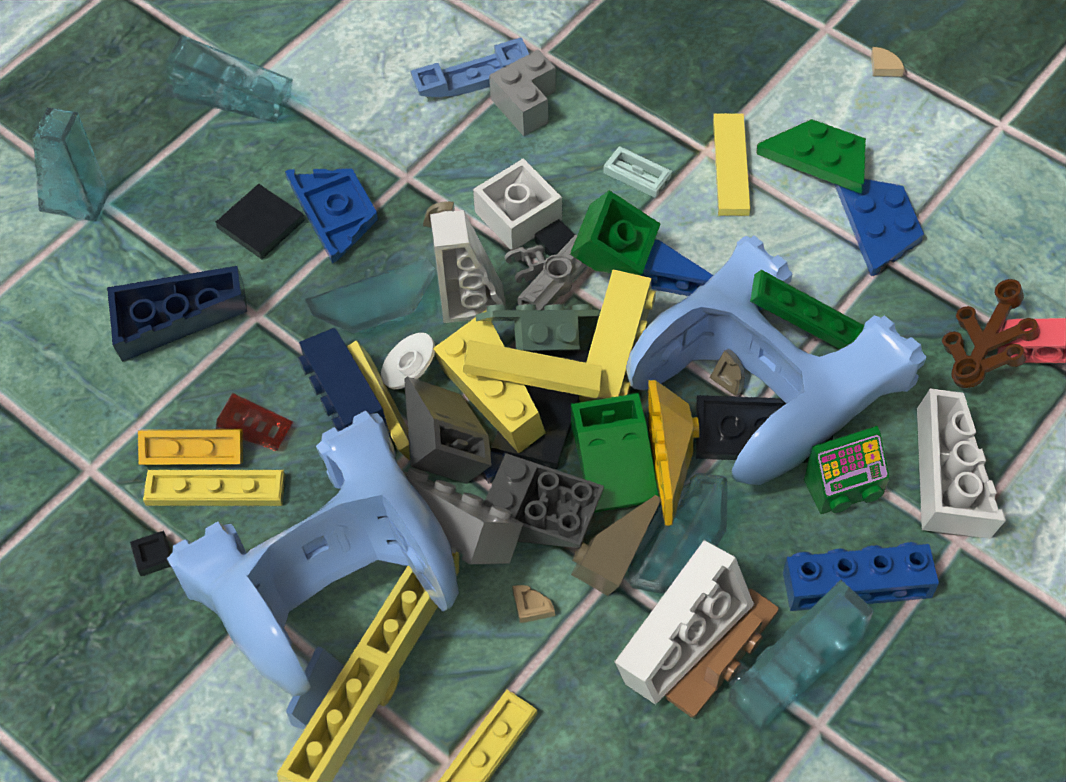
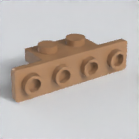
[665,589,778,718]

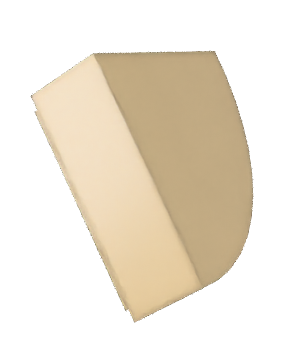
[871,47,904,77]
[512,585,555,623]

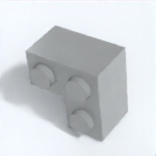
[489,49,556,136]

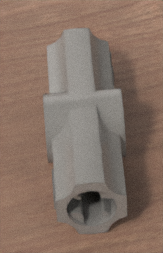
[518,235,587,310]

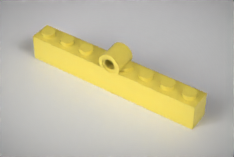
[277,551,459,782]

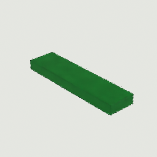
[750,270,864,350]

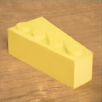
[579,270,656,402]
[433,310,545,453]

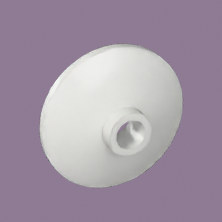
[381,333,435,389]

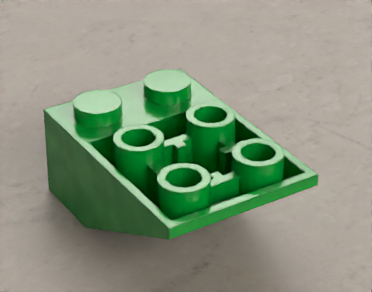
[571,393,659,513]

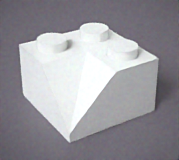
[473,159,562,250]

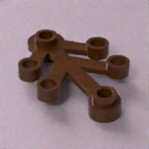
[942,279,1040,388]

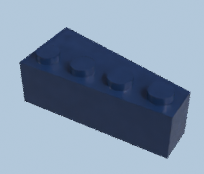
[107,266,248,362]
[298,327,394,447]

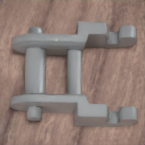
[504,245,545,283]

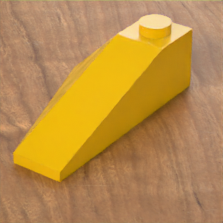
[648,380,699,526]

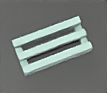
[603,146,672,198]

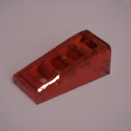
[216,393,293,451]

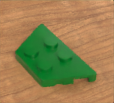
[757,119,866,194]

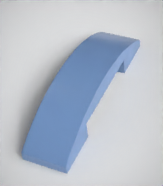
[410,37,529,97]

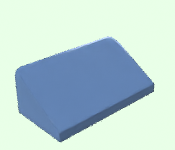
[286,646,344,730]

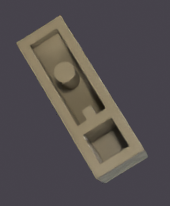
[571,495,661,596]

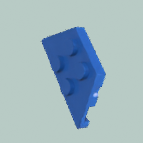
[285,169,378,263]
[834,179,924,276]

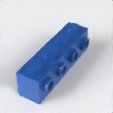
[783,542,939,611]

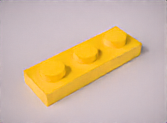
[138,429,243,465]

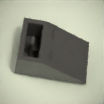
[404,376,491,483]
[483,454,604,548]

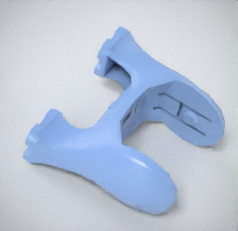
[626,235,927,485]
[167,411,459,697]

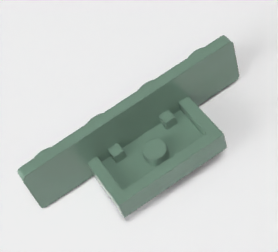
[476,304,601,352]

